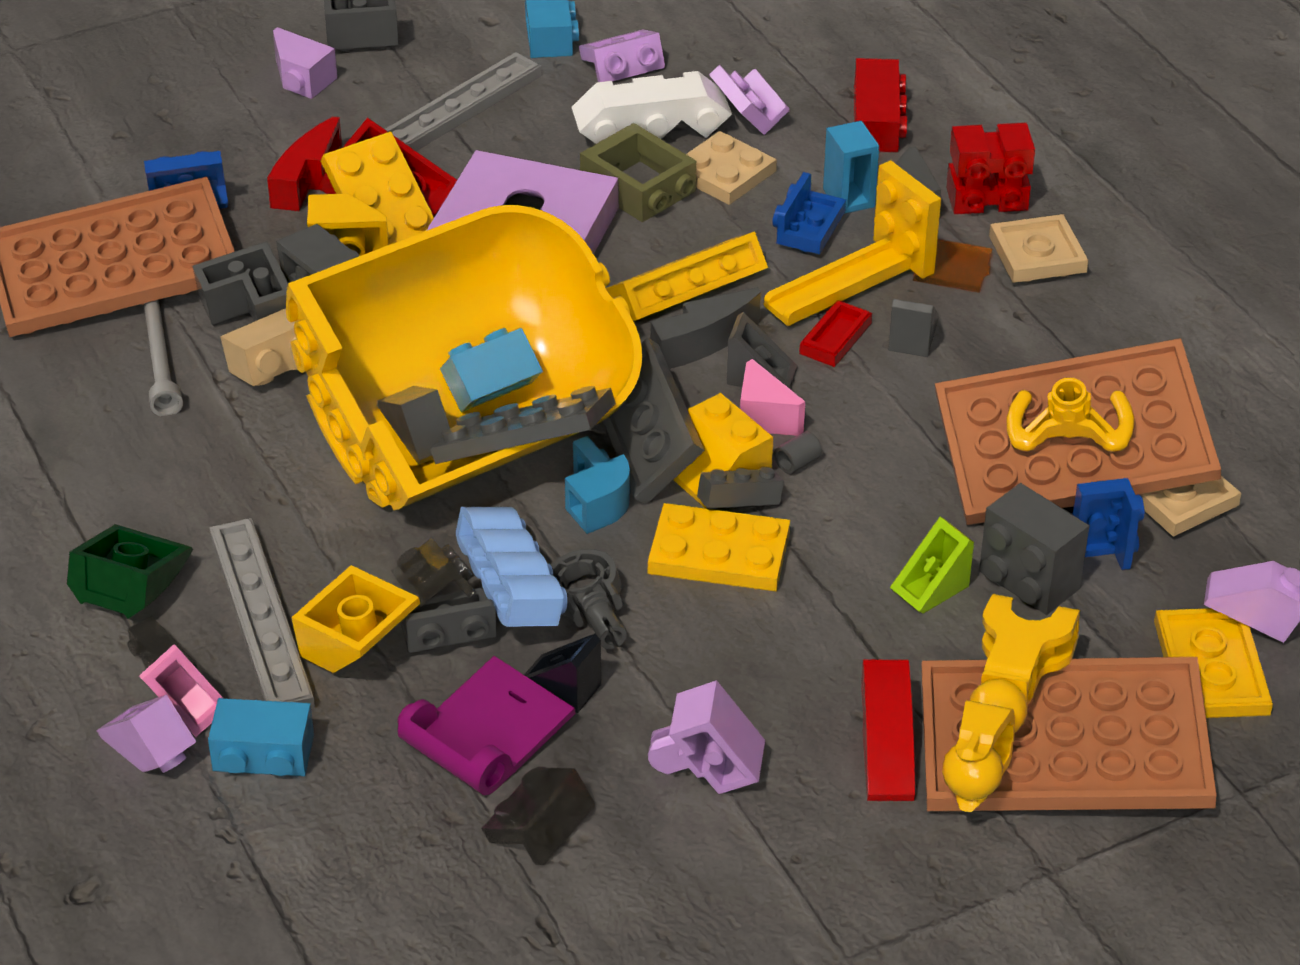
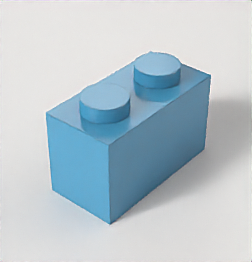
[525,0,579,58]
[823,121,879,214]
[440,328,543,412]
[208,698,314,776]

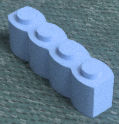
[456,507,567,627]

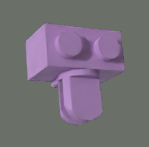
[648,680,765,794]

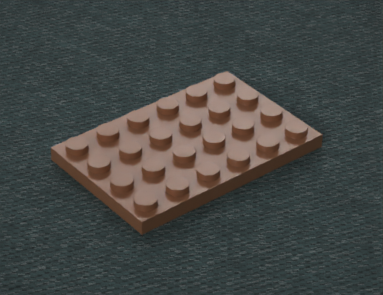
[0,177,235,337]
[935,338,1221,525]
[922,657,1217,811]

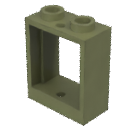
[580,123,697,223]

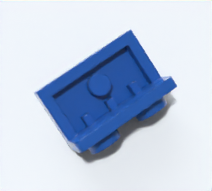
[144,151,228,209]
[773,172,846,254]
[1073,478,1145,570]

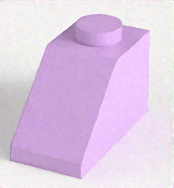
[273,27,337,99]
[1204,561,1300,643]
[96,695,196,773]

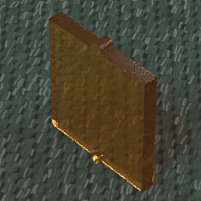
[913,239,993,293]

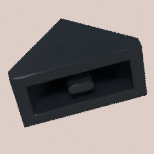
[524,633,601,713]

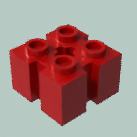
[946,123,1035,214]

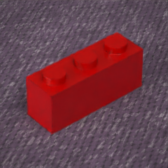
[854,58,907,152]

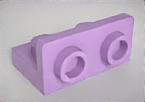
[579,29,665,82]
[709,65,789,135]

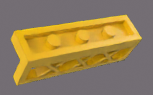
[606,231,768,321]

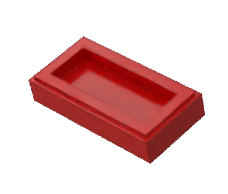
[799,300,872,367]

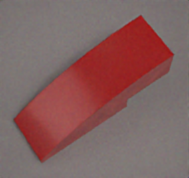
[267,116,342,211]
[861,659,915,801]

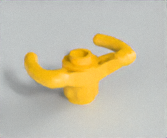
[1006,378,1134,452]

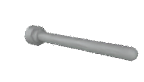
[144,300,183,416]

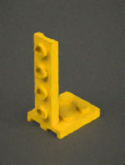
[764,160,941,326]

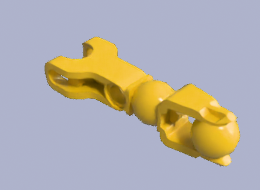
[942,594,1080,812]

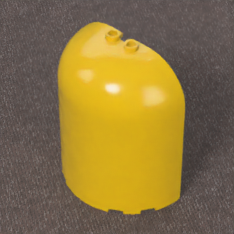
[286,205,642,510]

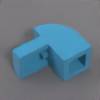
[565,436,630,534]

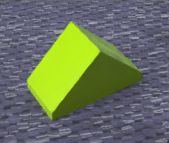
[890,516,974,614]

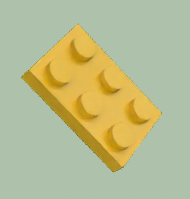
[321,131,434,245]
[647,503,790,591]

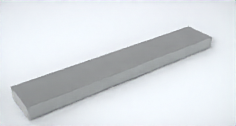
[385,52,541,151]
[209,518,315,709]

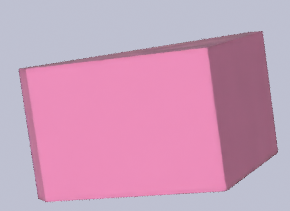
[740,359,805,436]
[139,644,223,737]

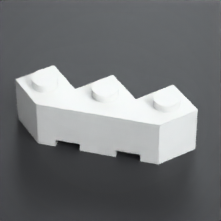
[572,71,732,144]

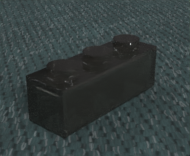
[127,616,198,669]

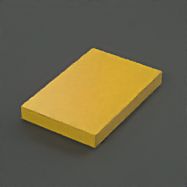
[1154,608,1273,718]

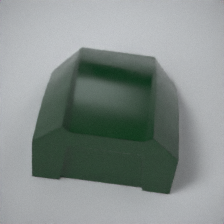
[67,524,193,619]

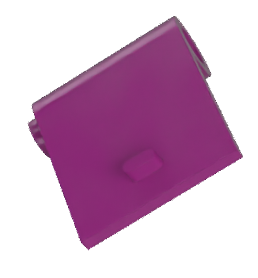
[397,656,576,795]

